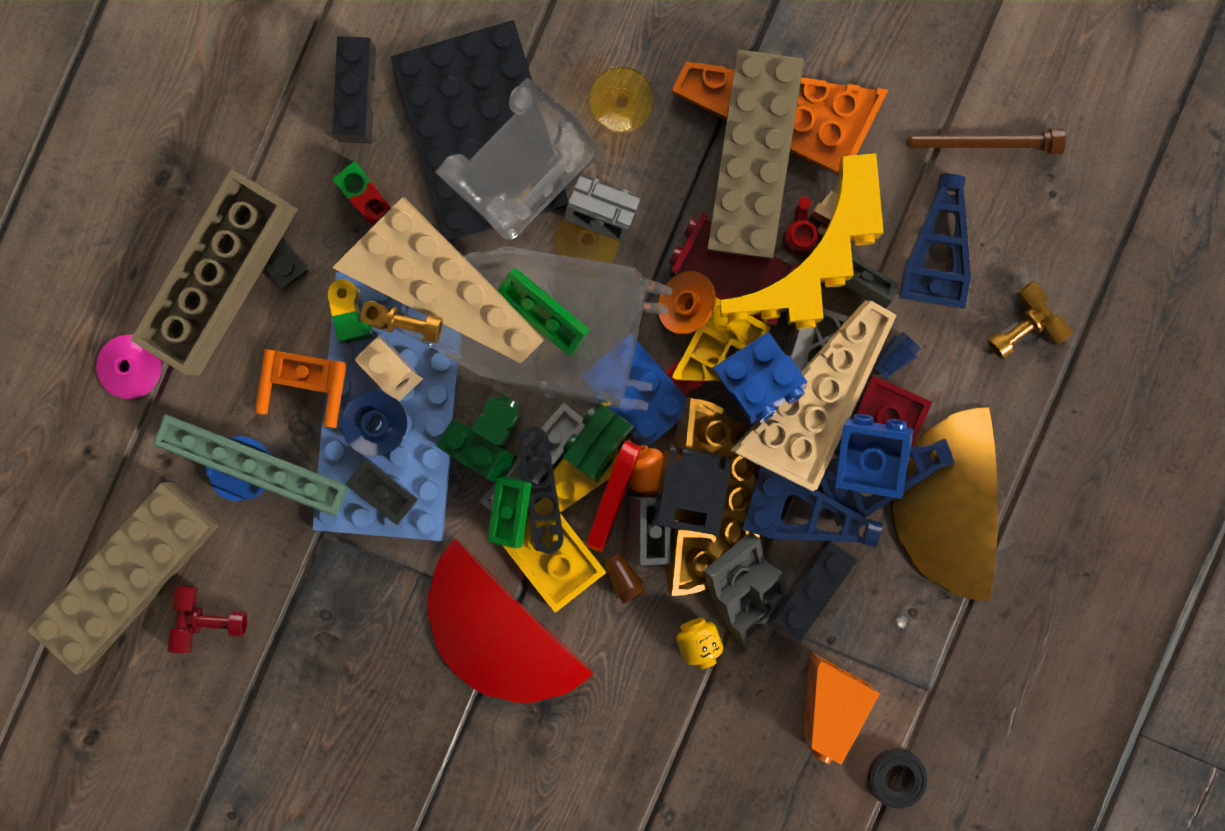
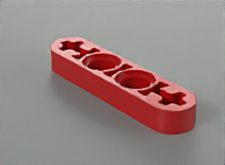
[586,440,642,553]

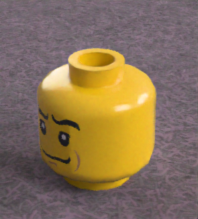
[676,618,723,669]

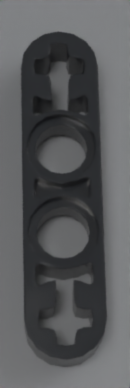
[519,427,564,554]

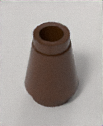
[604,553,646,604]

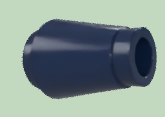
[873,332,922,379]

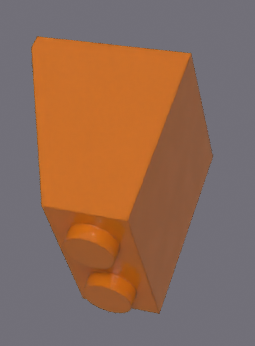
[803,652,880,765]

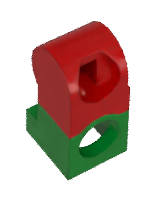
[332,161,391,226]

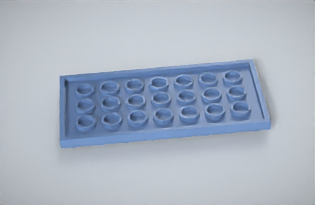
[312,272,462,541]

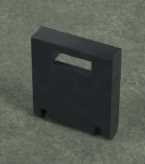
[652,445,732,536]

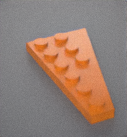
[671,61,889,176]

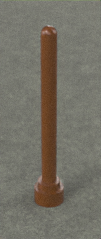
[906,128,1066,154]

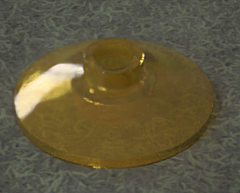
[589,67,654,132]
[555,220,619,274]

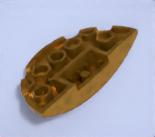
[665,398,761,596]
[891,407,998,601]

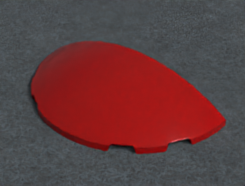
[427,538,594,703]

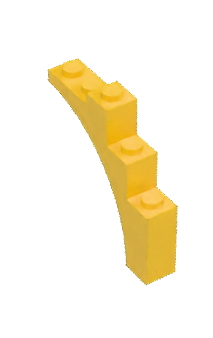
[719,153,884,330]

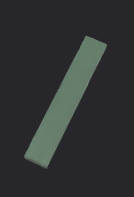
[153,415,349,517]

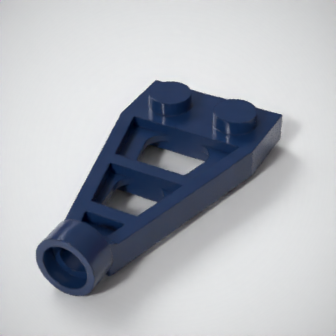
[899,173,971,309]
[820,438,955,527]
[742,467,883,548]

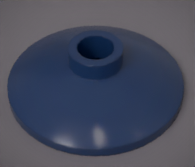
[341,391,408,456]

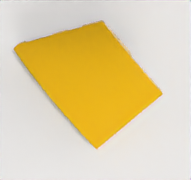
[672,297,772,381]

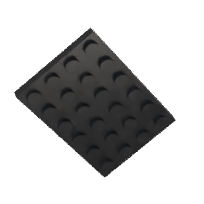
[391,20,569,242]

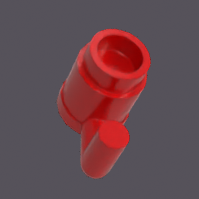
[783,196,818,255]

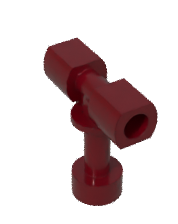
[167,586,248,653]

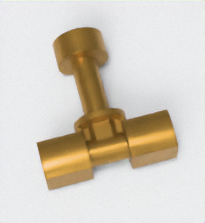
[987,281,1073,360]
[360,301,443,344]

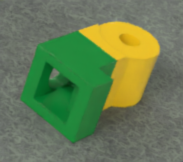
[328,279,375,344]

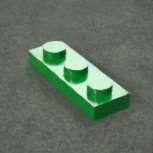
[498,267,590,357]

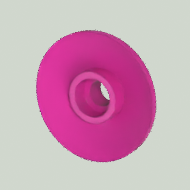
[96,335,162,399]

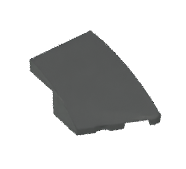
[703,532,787,650]

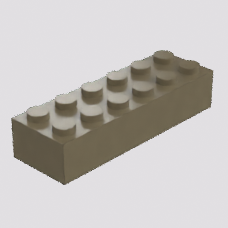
[707,50,804,260]
[131,170,298,376]
[27,482,220,675]

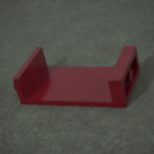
[668,213,800,328]

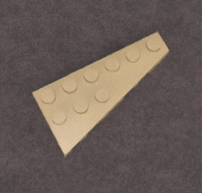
[332,197,544,363]
[730,300,897,492]

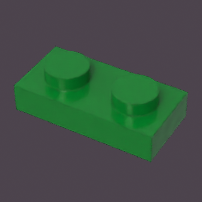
[487,476,532,549]

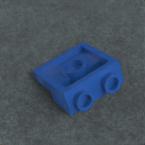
[713,332,807,424]
[835,414,914,499]

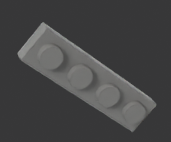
[479,402,585,512]

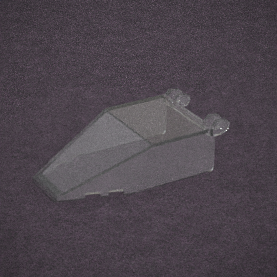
[398,246,673,411]

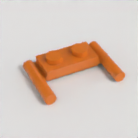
[254,349,347,428]

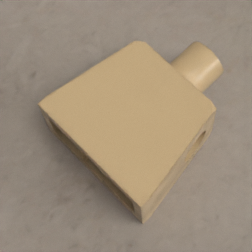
[354,334,423,401]

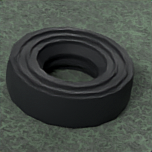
[868,748,928,809]

